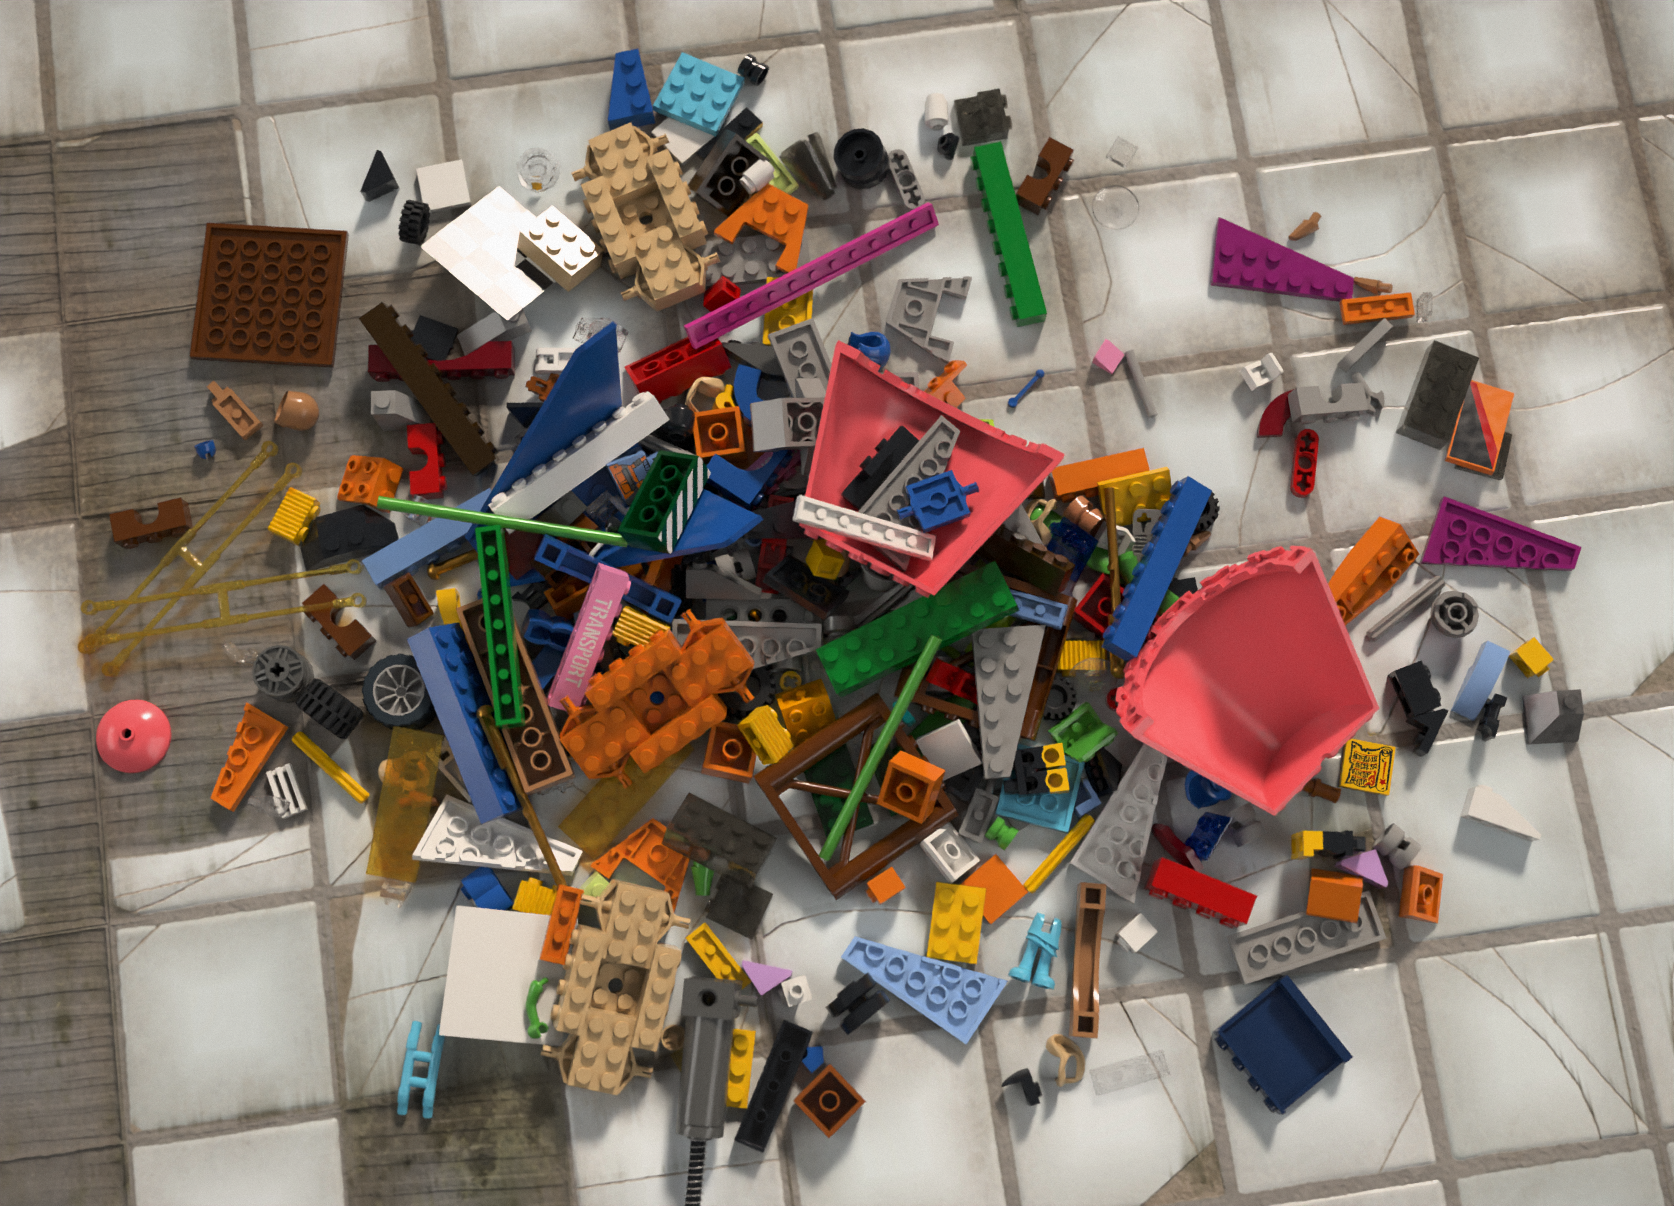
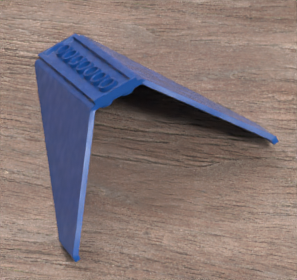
[465,321,763,587]

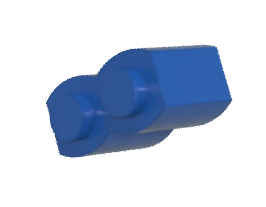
[522,609,575,651]
[461,867,514,911]

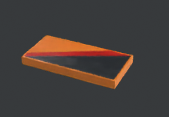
[1445,379,1514,476]

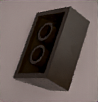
[688,129,770,217]

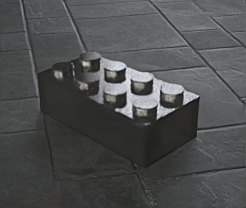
[1395,340,1479,450]
[662,793,777,890]

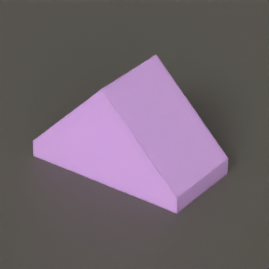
[1335,849,1388,889]
[742,960,792,996]

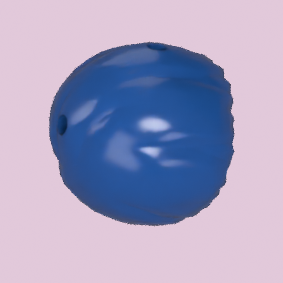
[847,332,891,372]
[1185,770,1232,809]

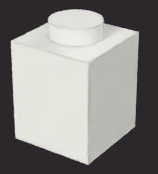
[1115,913,1158,953]

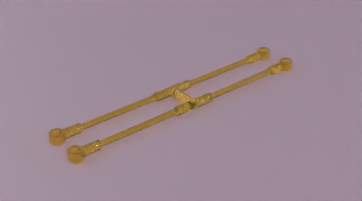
[78,441,302,677]
[81,559,367,649]

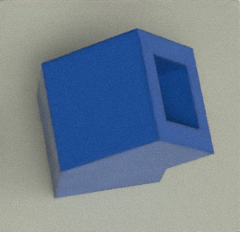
[802,1046,824,1073]

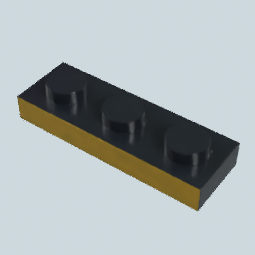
[697,107,763,162]

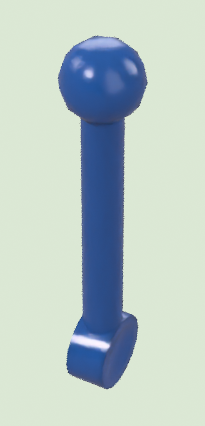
[1008,369,1045,408]

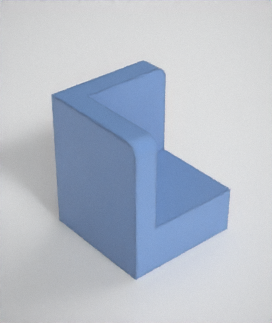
[1073,778,1102,819]

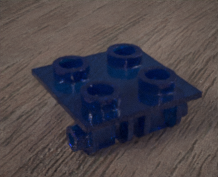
[1047,516,1099,583]
[1184,811,1233,862]

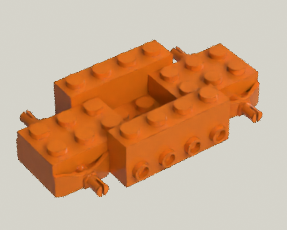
[559,609,755,788]

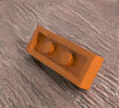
[1339,292,1415,325]
[539,884,584,965]

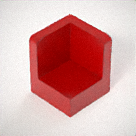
[703,276,741,312]

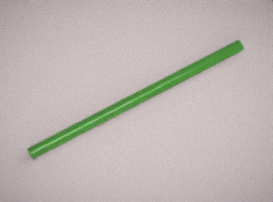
[377,496,628,547]
[819,634,942,861]

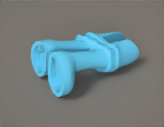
[1008,913,1062,990]

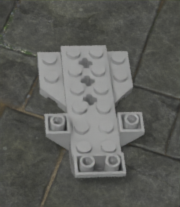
[750,372,919,475]

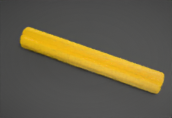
[292,731,370,804]
[1023,814,1095,894]

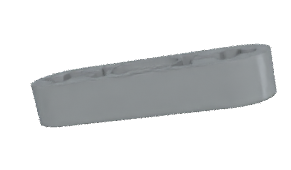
[888,149,925,212]
[1337,318,1393,373]

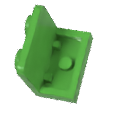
[1048,702,1118,763]

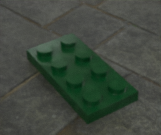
[796,743,874,838]

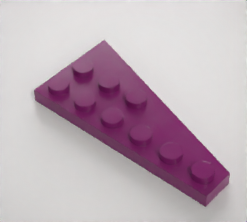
[1211,217,1354,302]
[1419,496,1582,571]

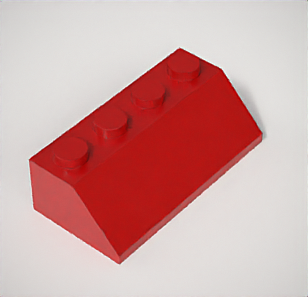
[624,337,732,404]

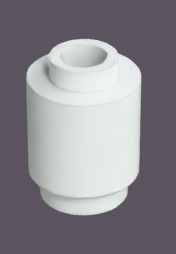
[924,93,948,130]
[740,159,775,194]

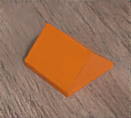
[1399,865,1443,923]
[1306,868,1363,923]

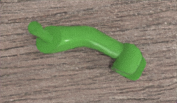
[526,977,549,1039]

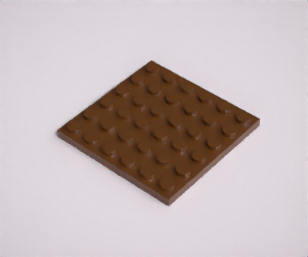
[190,223,349,368]

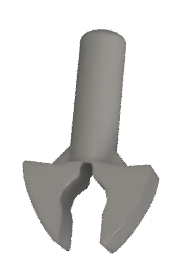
[1351,372,1385,415]

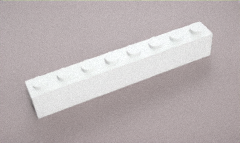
[488,391,670,534]

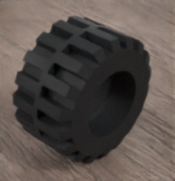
[718,665,776,720]
[296,678,365,739]

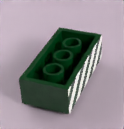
[618,450,711,554]

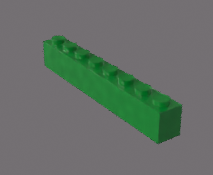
[970,141,1047,327]
[475,525,526,730]

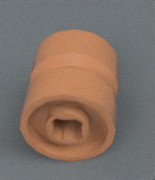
[1062,496,1106,541]

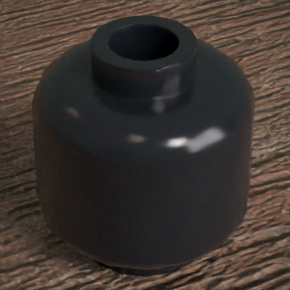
[662,403,695,441]

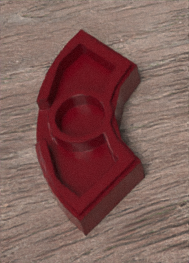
[1257,390,1293,438]
[1151,823,1204,872]

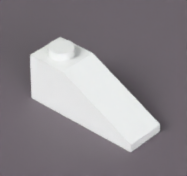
[1460,785,1541,842]

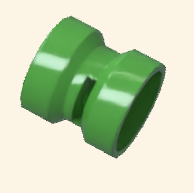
[984,816,1019,851]

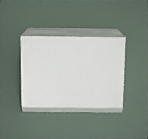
[919,822,980,884]

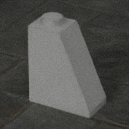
[371,390,431,431]

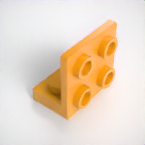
[775,679,836,748]

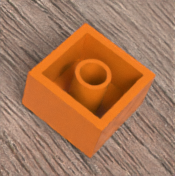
[693,406,748,466]
[701,722,756,784]
[877,751,946,824]

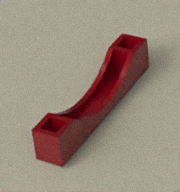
[368,341,515,382]

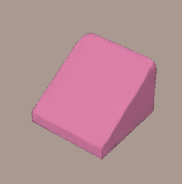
[1092,339,1125,374]

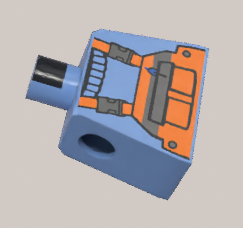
[605,447,658,503]

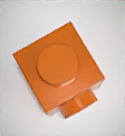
[865,866,906,905]

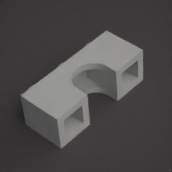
[1287,383,1368,425]

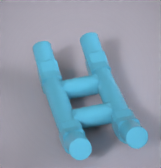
[397,1021,445,1118]

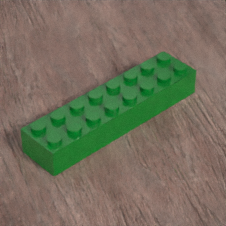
[816,561,1019,698]

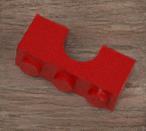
[407,423,447,501]

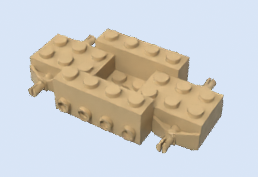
[571,123,720,312]
[541,879,690,1095]

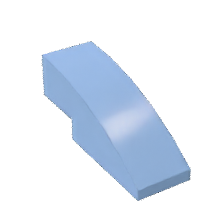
[1451,641,1510,721]

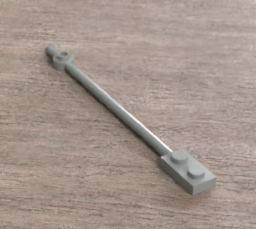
[958,568,1080,844]

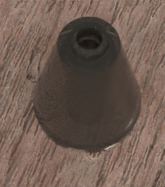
[779,132,837,201]

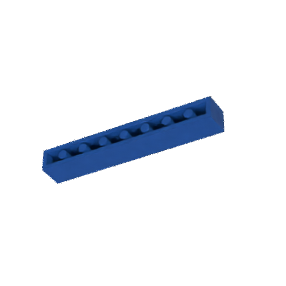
[1102,476,1212,661]

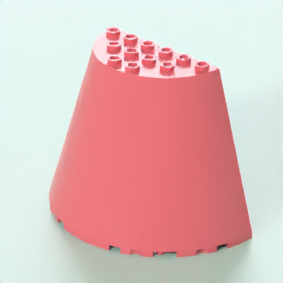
[799,340,1065,598]
[1116,546,1379,816]

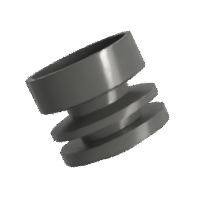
[252,645,314,703]

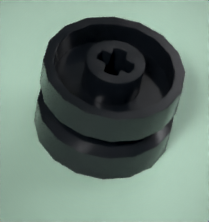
[834,128,890,189]
[825,973,890,1035]

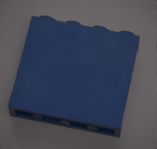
[1213,975,1353,1115]

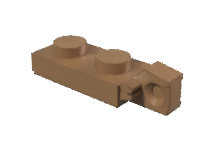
[206,381,264,441]

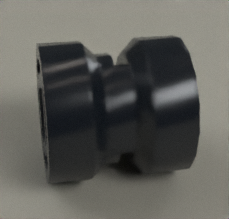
[737,54,769,86]

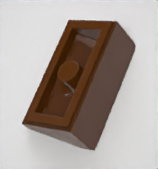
[384,572,434,628]

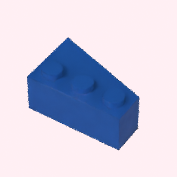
[608,49,655,131]

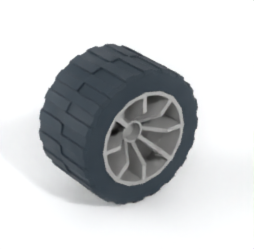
[362,654,437,733]

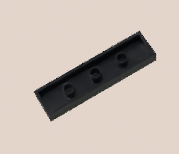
[734,1020,813,1153]

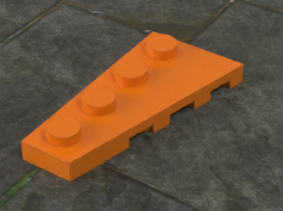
[211,702,289,812]

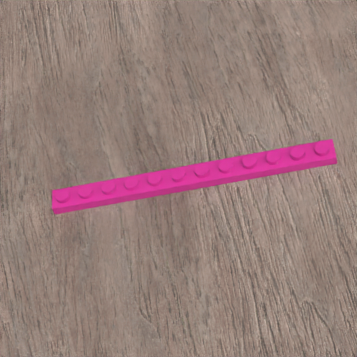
[684,202,939,349]

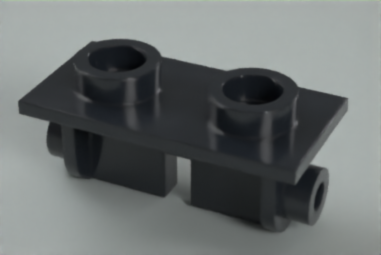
[669,564,692,616]

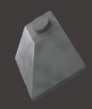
[1522,689,1584,745]

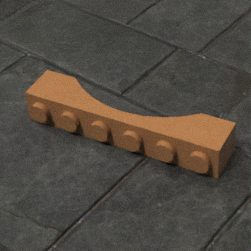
[1069,882,1106,1038]

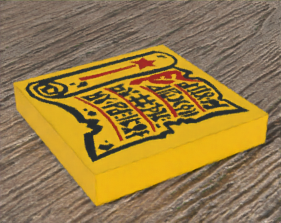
[1338,739,1396,796]

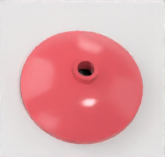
[96,700,171,773]

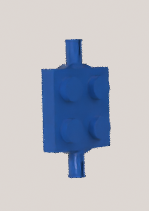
[897,470,979,533]

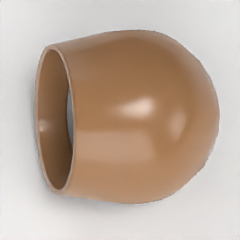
[274,391,319,431]

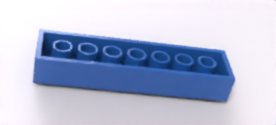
[407,622,532,824]

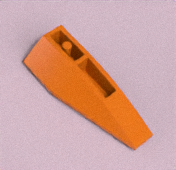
[1328,516,1419,626]

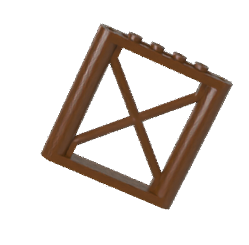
[893,563,1078,741]
[753,692,959,900]

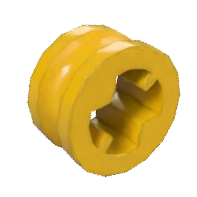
[780,671,802,691]

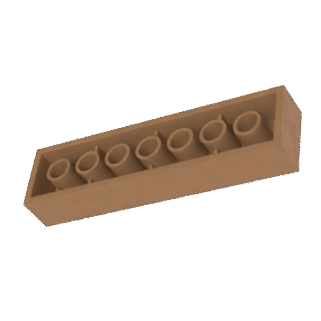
[456,598,576,796]

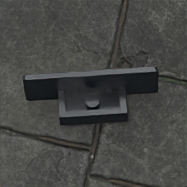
[841,426,919,510]

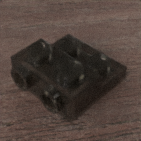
[953,88,1012,146]
[704,872,773,940]

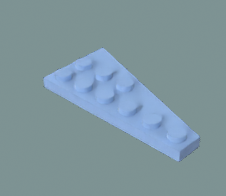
[841,936,1008,1044]

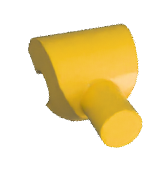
[712,384,736,410]

